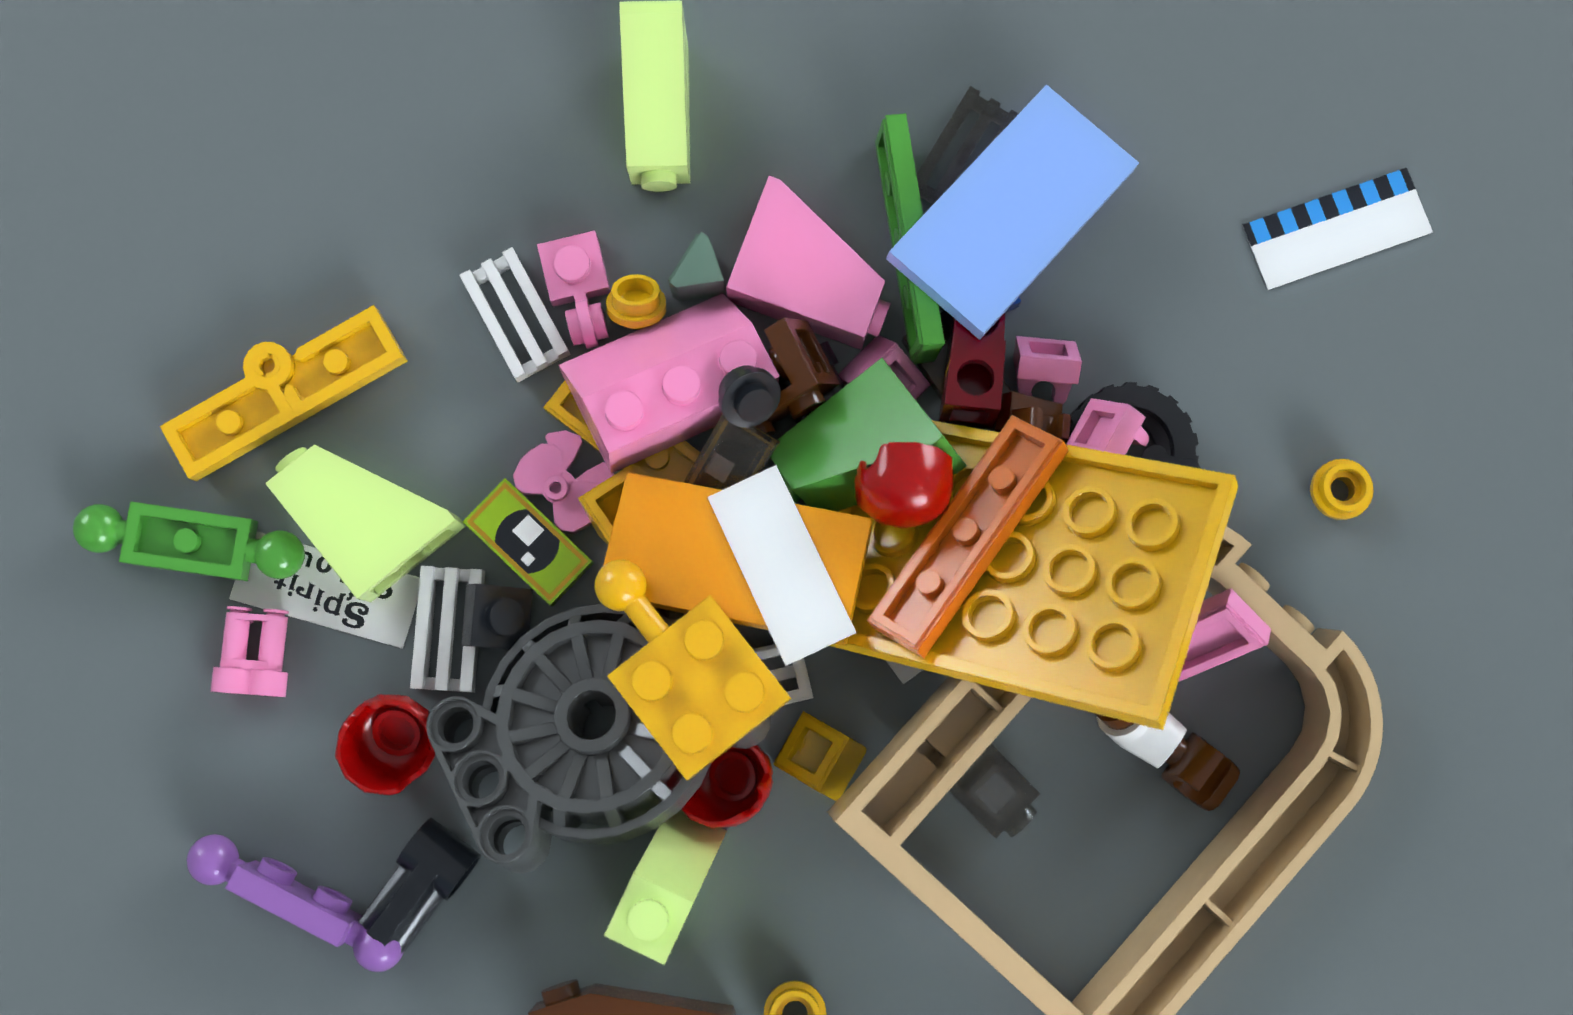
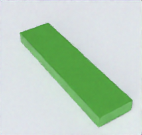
[875,113,945,364]

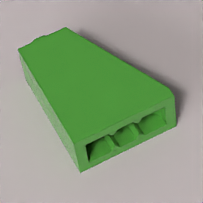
[765,358,967,511]

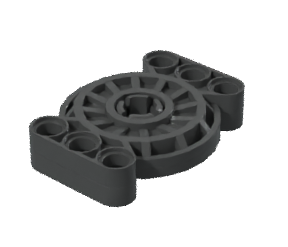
[426,604,771,874]

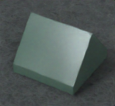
[668,232,726,302]

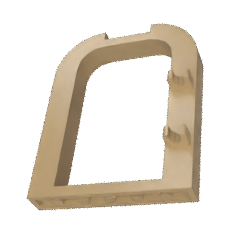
[827,526,1383,1015]

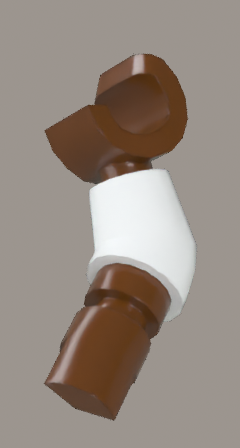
[1094,713,1240,811]

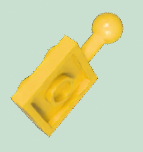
[595,560,791,781]

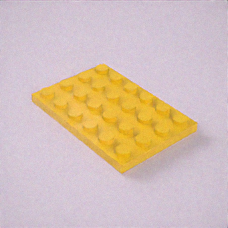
[830,420,1238,730]

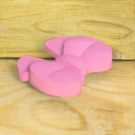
[513,430,615,534]

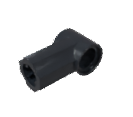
[358,818,481,954]

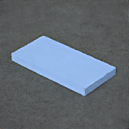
[886,84,1139,340]

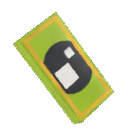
[462,478,594,607]

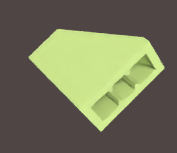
[620,1,690,192]
[265,444,466,602]
[604,809,727,965]

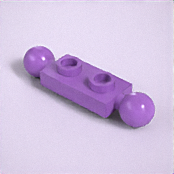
[187,834,403,972]

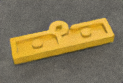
[160,305,408,482]

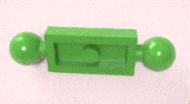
[73,501,305,581]

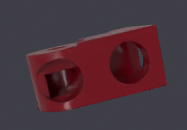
[939,313,1006,428]

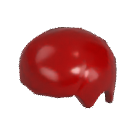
[854,442,953,529]
[335,694,436,795]
[682,744,773,828]

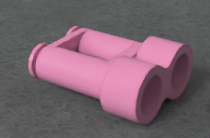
[210,606,289,697]

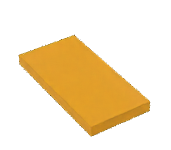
[603,472,873,646]

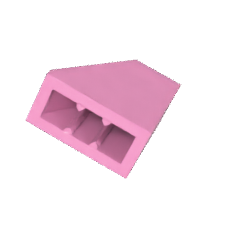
[726,176,891,350]

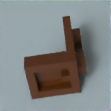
[714,317,840,448]

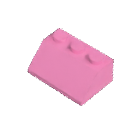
[559,293,780,474]

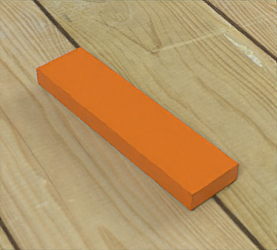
[867,415,1069,659]

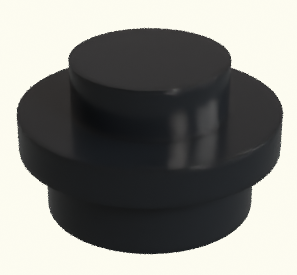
[718,365,781,428]

